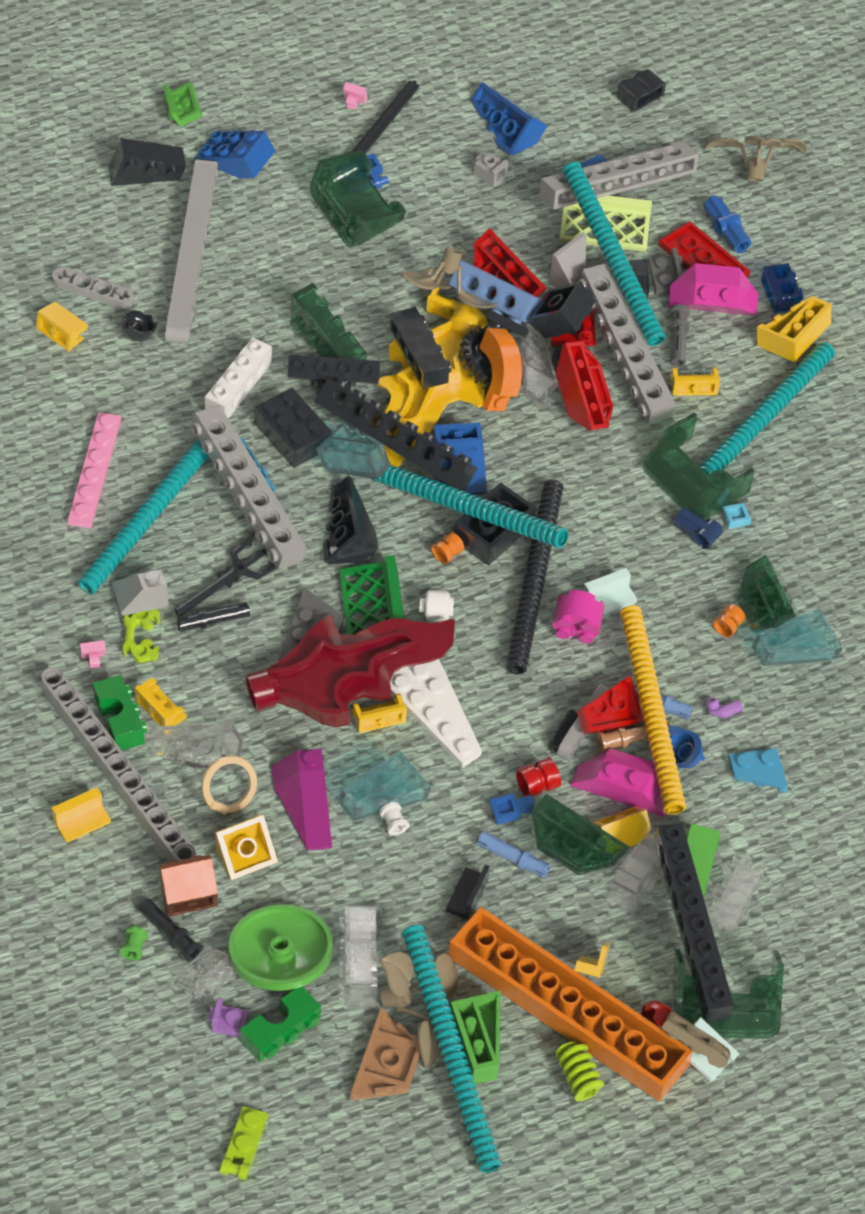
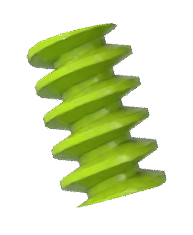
[555,1042,604,1102]

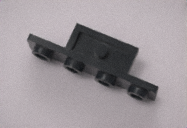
[287,355,380,390]

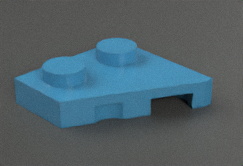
[728,748,788,793]

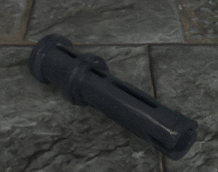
[138,898,204,963]

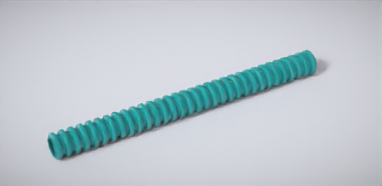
[562,162,666,346]
[691,342,836,488]
[78,439,209,594]
[372,461,568,548]
[401,924,502,1173]

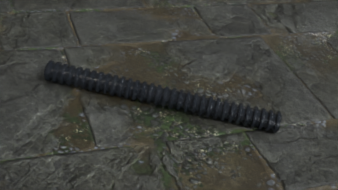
[506,479,564,675]

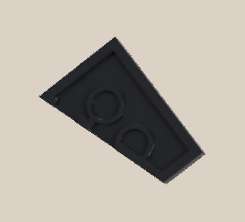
[486,310,530,338]

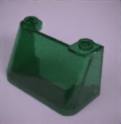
[310,150,406,248]

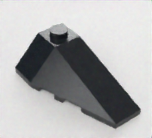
[323,475,379,565]

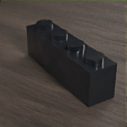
[390,307,452,389]

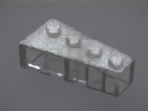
[339,906,377,1010]

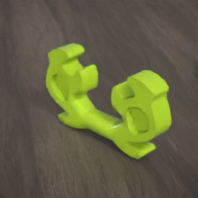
[122,609,160,663]

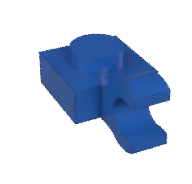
[489,793,535,825]

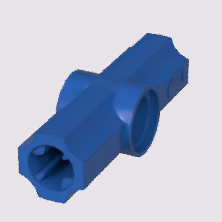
[703,195,752,254]

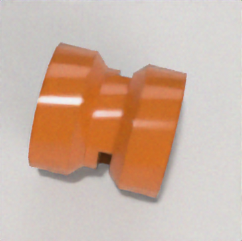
[431,532,464,564]
[713,604,746,638]

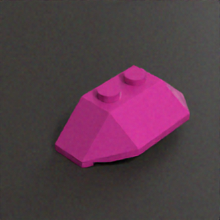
[668,263,758,316]
[570,748,666,817]

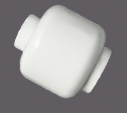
[419,590,454,622]

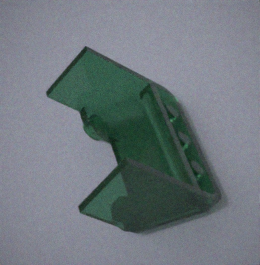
[642,413,754,520]
[673,949,784,1039]

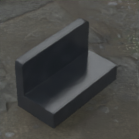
[446,864,490,920]

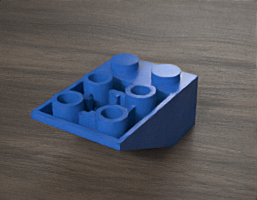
[194,130,275,179]
[433,422,487,495]

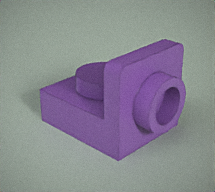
[208,998,249,1037]

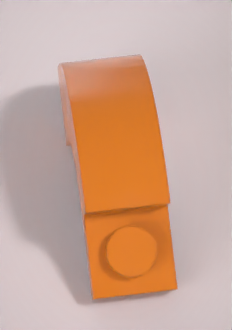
[479,328,522,411]

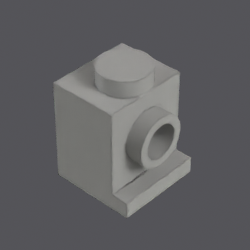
[474,152,509,187]

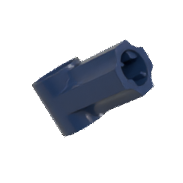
[673,508,723,549]

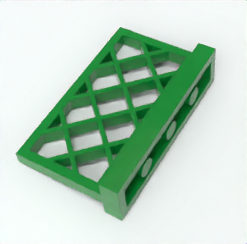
[339,555,405,635]

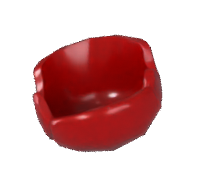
[641,1000,673,1031]

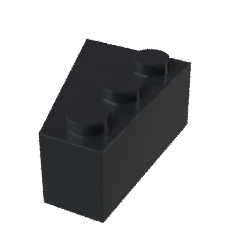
[109,138,186,186]

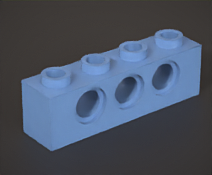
[449,261,541,324]

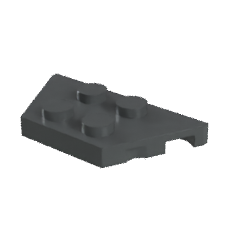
[278,589,344,661]

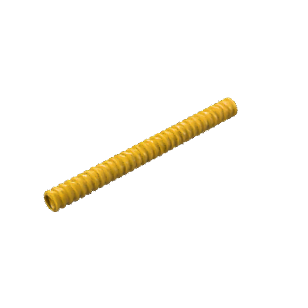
[620,605,686,815]

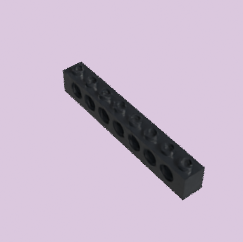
[314,378,478,491]
[654,822,734,1023]

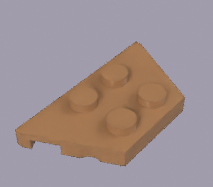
[350,1008,421,1100]

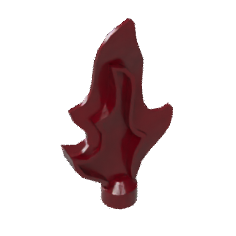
[245,615,455,728]

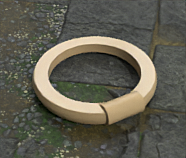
[201,755,257,815]

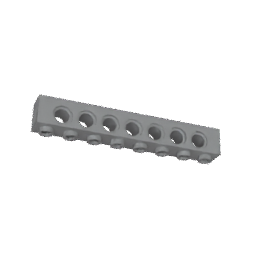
[539,142,699,210]
[579,263,676,424]
[191,405,307,570]

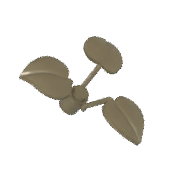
[705,136,806,182]
[401,247,498,308]
[379,952,458,1068]

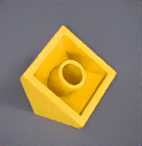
[215,814,278,880]

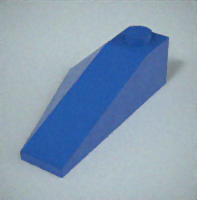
[471,82,548,156]

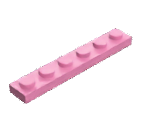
[68,412,121,528]

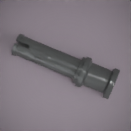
[669,304,690,367]

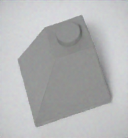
[549,232,586,288]
[111,570,169,616]

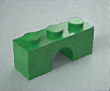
[93,675,147,750]
[240,986,321,1062]

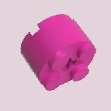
[552,590,605,643]

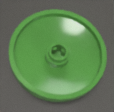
[229,904,333,991]

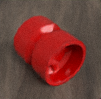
[516,757,561,797]

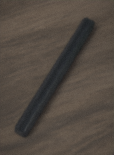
[347,80,419,160]

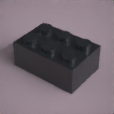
[254,387,332,468]
[454,482,536,566]

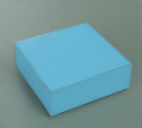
[721,503,751,529]

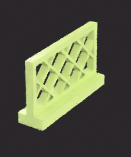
[559,196,652,252]

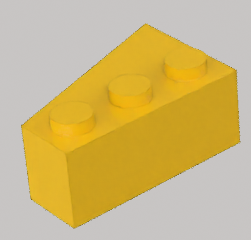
[757,296,831,362]

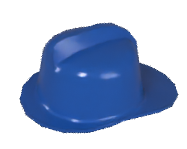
[668,725,705,768]

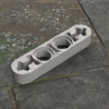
[52,267,134,309]
[557,684,610,761]

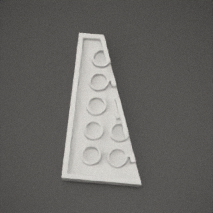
[390,659,482,768]

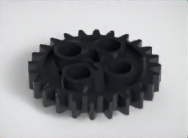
[458,326,527,389]

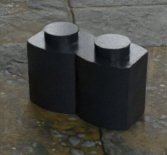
[617,69,666,111]

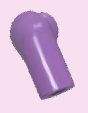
[706,698,743,719]

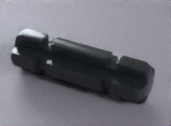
[548,709,578,751]

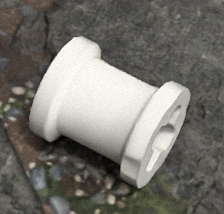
[379,802,409,835]

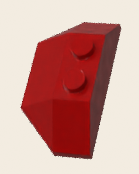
[474,228,547,306]
[556,341,613,431]

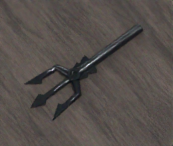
[174,532,277,617]

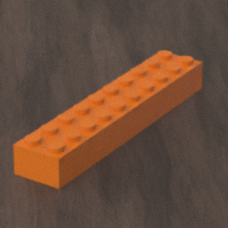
[448,907,693,1102]

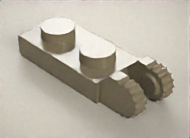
[662,1011,731,1069]

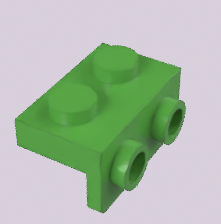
[163,82,203,127]

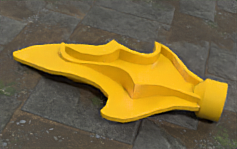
[374,304,488,467]

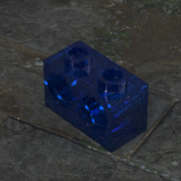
[761,263,804,313]

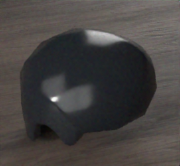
[121,310,157,342]

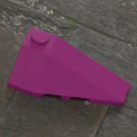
[272,749,332,851]

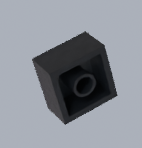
[530,282,596,339]

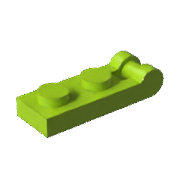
[220,1106,268,1181]

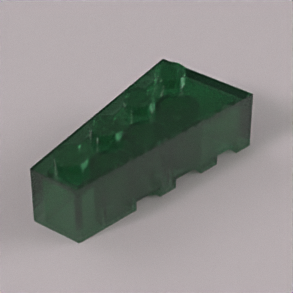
[290,283,367,360]

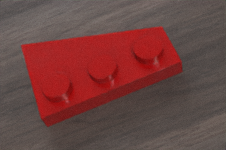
[577,675,644,735]

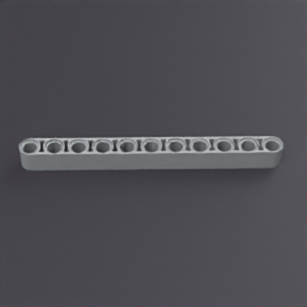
[165,159,218,344]
[41,667,196,861]

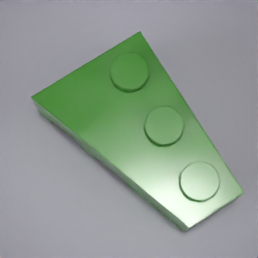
[685,823,721,897]
[450,990,501,1084]

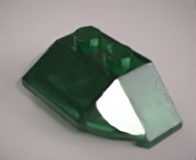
[737,555,800,631]
[532,794,629,875]

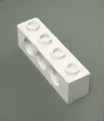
[205,337,272,418]

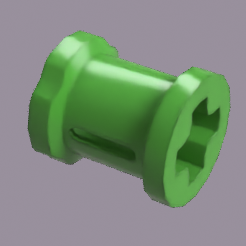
[119,926,148,961]

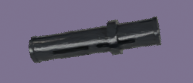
[177,602,250,633]

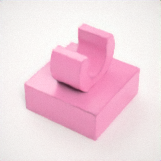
[343,82,368,110]
[80,641,106,669]

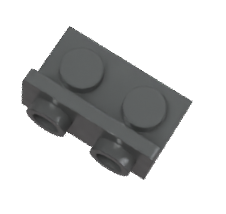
[648,248,685,295]

